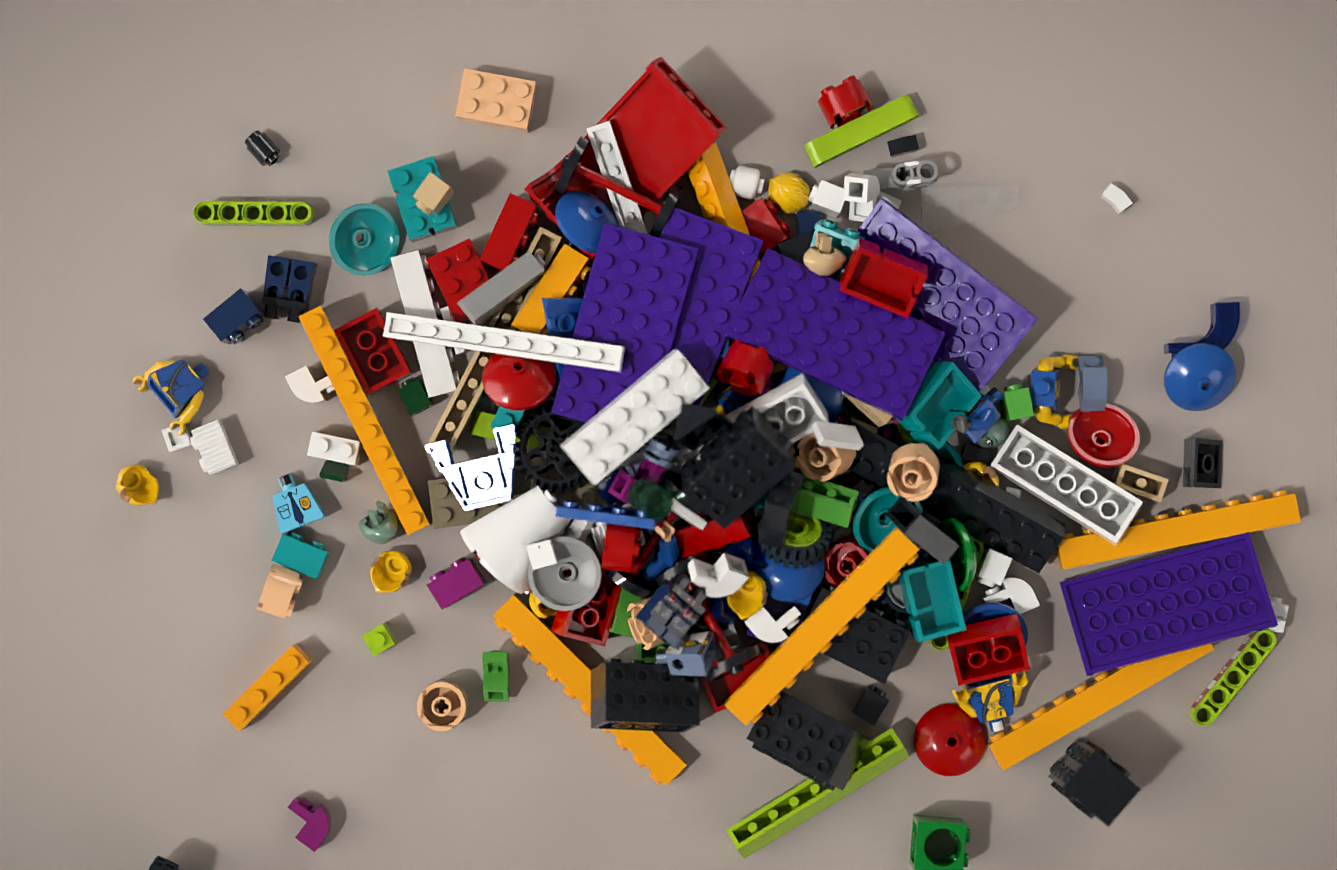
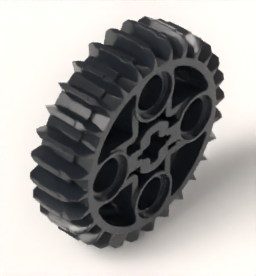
[515,404,590,495]

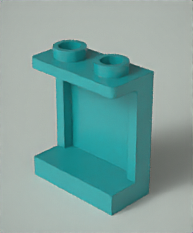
[803,219,865,282]

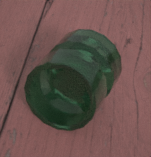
[628,478,673,520]

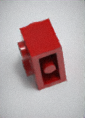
[741,198,792,254]

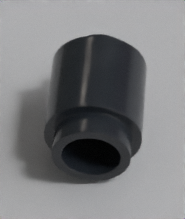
[245,130,280,166]

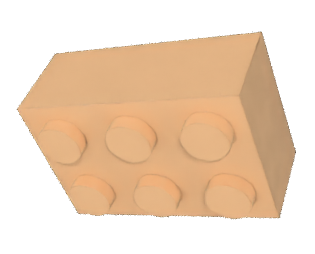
[455,68,537,133]

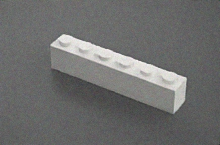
[391,250,460,399]

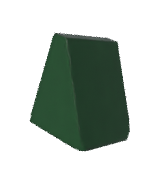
[319,460,349,482]

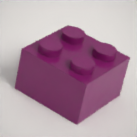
[427,557,487,610]

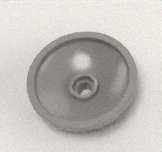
[528,537,602,611]

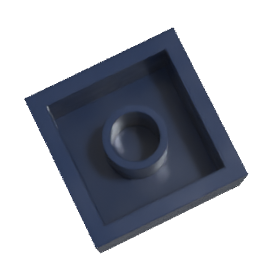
[203,288,265,345]

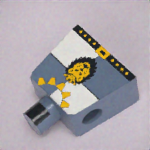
[656,631,718,676]

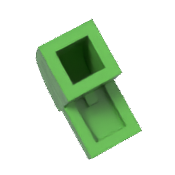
[482,650,509,702]

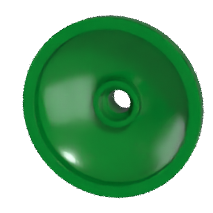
[939,518,978,592]

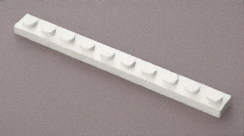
[383,312,625,372]

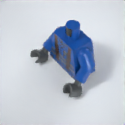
[950,387,1003,443]

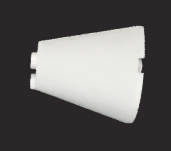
[460,485,571,594]

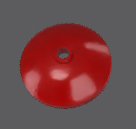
[482,354,556,411]
[1067,403,1140,468]
[913,703,986,776]

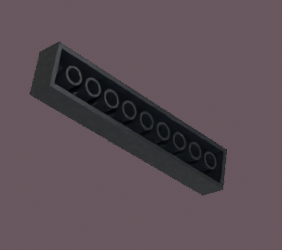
[843,407,1065,574]

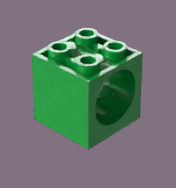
[909,815,970,870]

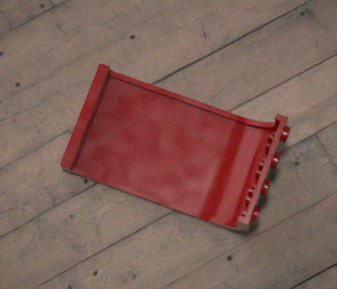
[524,57,728,260]

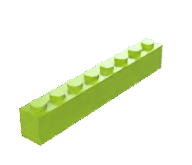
[726,728,909,859]

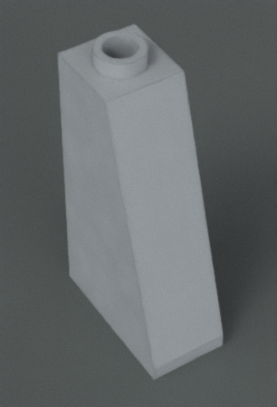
[457,251,546,326]

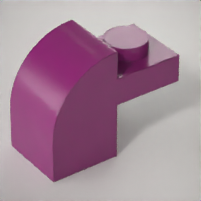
[608,458,665,507]
[288,797,331,852]

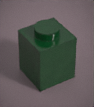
[397,377,434,416]

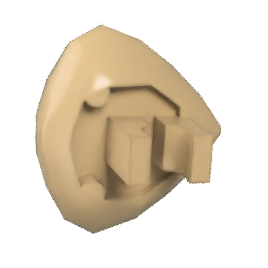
[803,231,847,276]

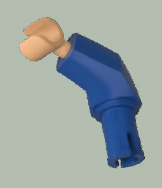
[641,520,681,584]

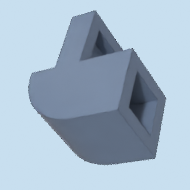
[1077,355,1108,411]

